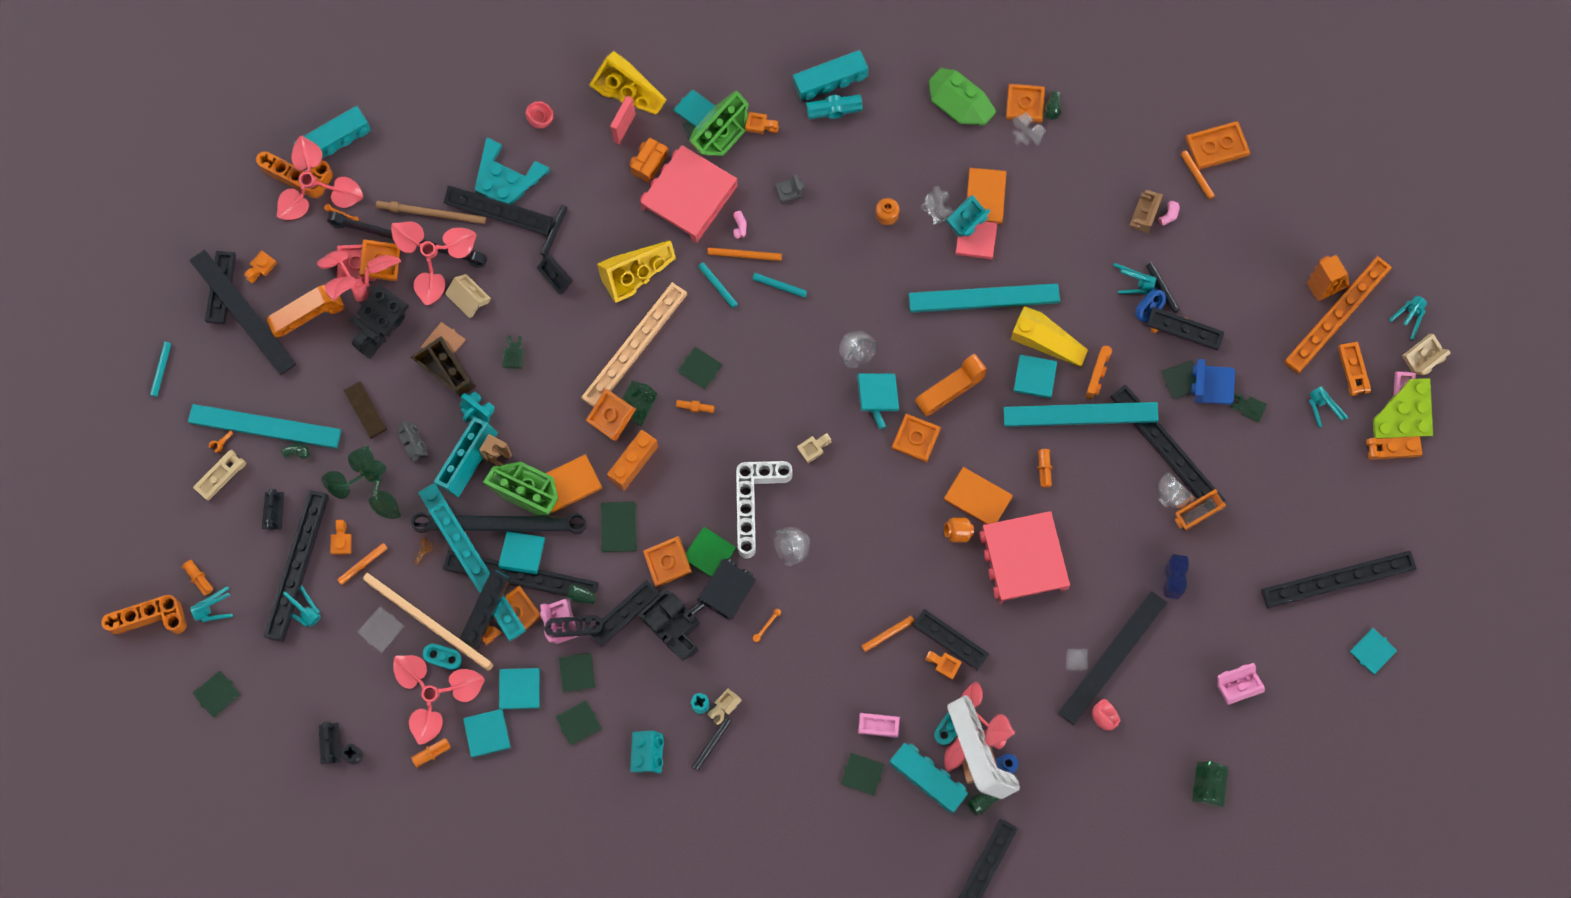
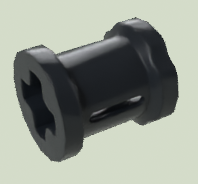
[341,744,363,765]

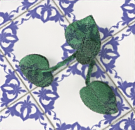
[321,445,402,519]

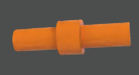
[676,400,715,413]

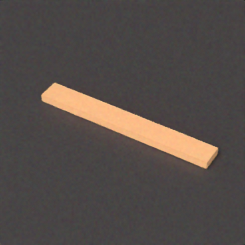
[581,282,687,407]
[363,573,494,671]

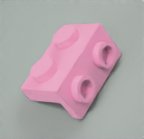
[540,599,578,644]
[1217,663,1265,705]

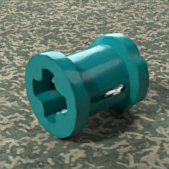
[691,693,709,714]

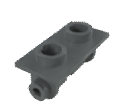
[397,421,429,462]

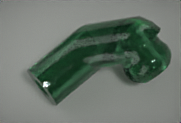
[281,443,310,459]

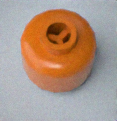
[875,198,900,225]
[944,517,974,542]

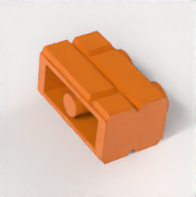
[629,138,669,183]

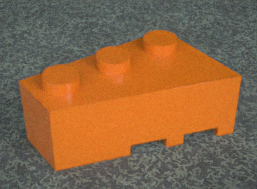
[1307,254,1350,302]

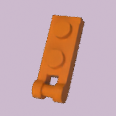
[1338,342,1371,396]
[1085,345,1112,400]
[1366,436,1423,460]

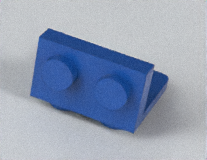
[1191,359,1235,405]

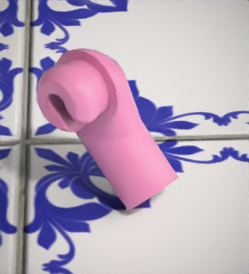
[1158,201,1180,226]
[733,211,747,239]

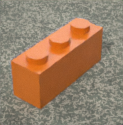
[607,429,658,491]

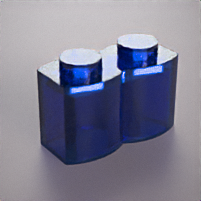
[1163,554,1189,599]

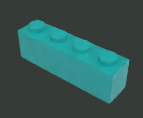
[793,50,869,101]
[293,106,371,158]
[434,417,498,498]
[889,743,968,815]

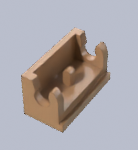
[1129,190,1163,234]
[479,434,512,466]

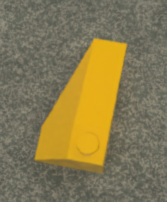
[589,51,667,115]
[597,240,676,303]
[1011,306,1088,367]

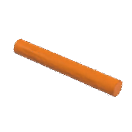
[1180,150,1215,200]
[337,543,388,585]
[861,616,915,652]

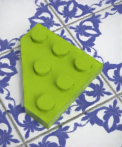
[1373,378,1433,438]

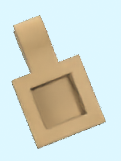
[797,433,832,463]
[707,689,742,725]

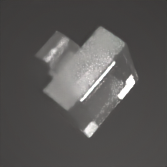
[1067,649,1088,670]

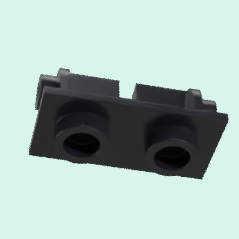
[262,489,285,530]
[318,722,341,765]

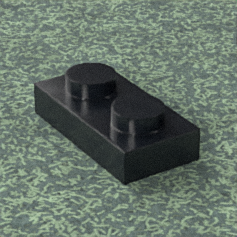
[537,254,573,295]

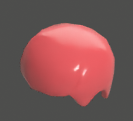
[526,102,553,129]
[1092,699,1121,731]

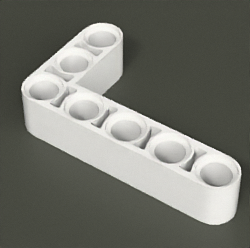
[736,461,792,559]
[948,695,1020,799]

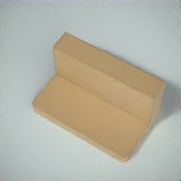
[445,274,491,318]

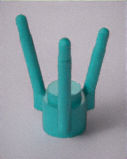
[1113,263,1156,295]
[1389,296,1427,340]
[1309,386,1348,427]
[283,585,321,627]
[190,586,233,623]

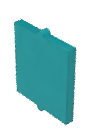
[673,89,715,127]
[1350,628,1397,675]

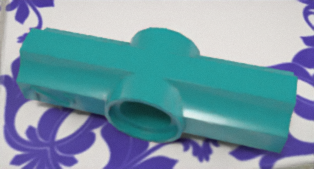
[806,95,863,119]

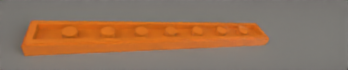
[1283,256,1392,374]

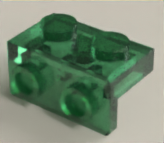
[622,381,658,426]
[1192,761,1229,807]

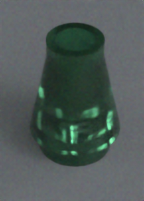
[1043,91,1062,120]
[566,584,596,605]
[968,793,999,816]

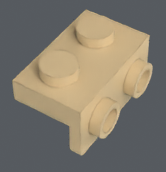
[1402,334,1450,375]

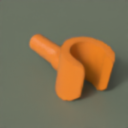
[209,430,234,453]

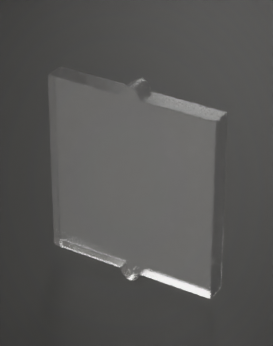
[357,607,405,653]

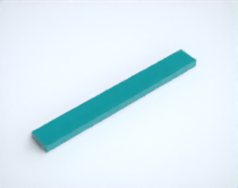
[909,283,1060,313]
[1004,402,1159,427]
[188,404,342,449]
[428,500,526,641]

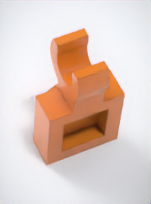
[745,112,779,134]
[244,250,277,283]
[330,520,352,555]
[925,651,962,680]

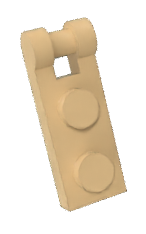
[193,450,246,501]

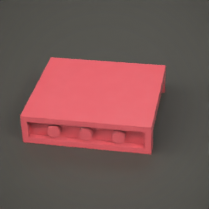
[640,145,738,243]
[979,511,1070,604]

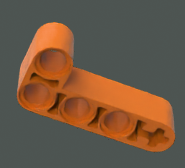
[256,151,333,198]
[266,285,345,337]
[915,354,987,416]
[101,595,187,634]

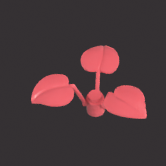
[277,136,363,220]
[391,221,477,305]
[317,250,401,302]
[393,655,485,745]
[944,682,1015,772]

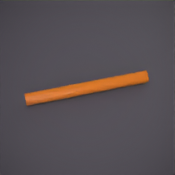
[707,247,782,261]

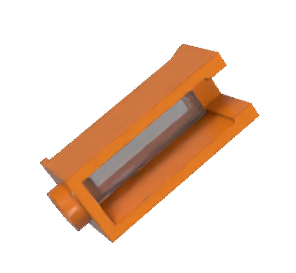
[1174,489,1226,531]

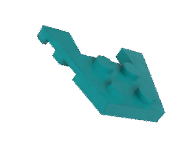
[475,137,550,204]

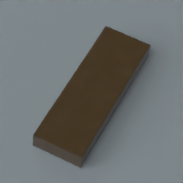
[343,381,387,439]

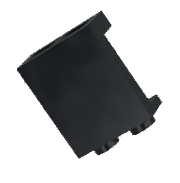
[696,558,756,621]

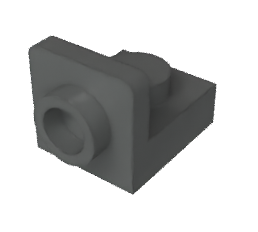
[775,174,804,203]

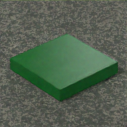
[686,527,736,578]

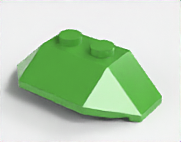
[929,68,996,125]
[689,90,749,156]
[483,462,558,515]

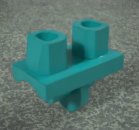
[460,391,495,424]

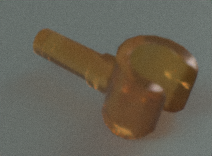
[413,538,433,565]

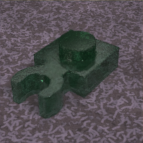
[502,335,524,369]
[1230,394,1267,423]

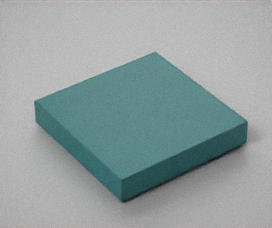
[1013,355,1057,399]
[857,374,899,411]
[498,531,545,574]
[499,668,540,710]
[463,709,511,758]

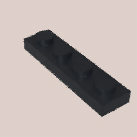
[205,251,236,324]
[1146,307,1224,351]
[460,569,511,649]
[591,580,660,648]
[913,609,989,671]

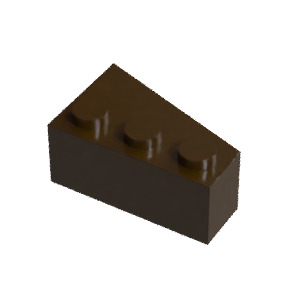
[410,336,477,397]

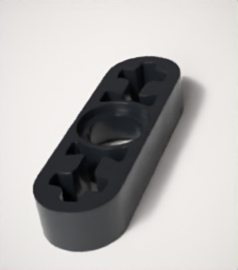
[545,615,603,638]

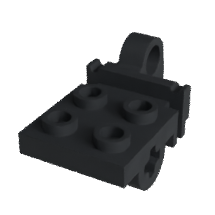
[349,283,409,359]
[637,588,700,661]

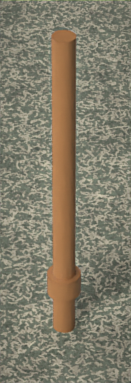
[376,201,486,224]

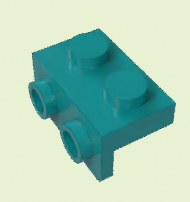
[945,195,991,237]
[630,731,664,773]

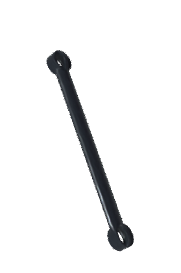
[327,211,488,268]
[411,512,587,534]

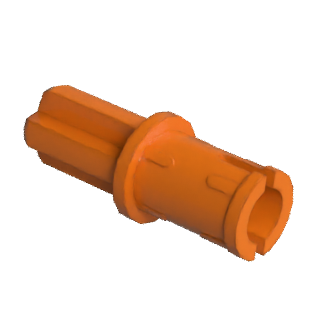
[1037,449,1053,488]
[182,560,213,595]
[411,738,451,768]

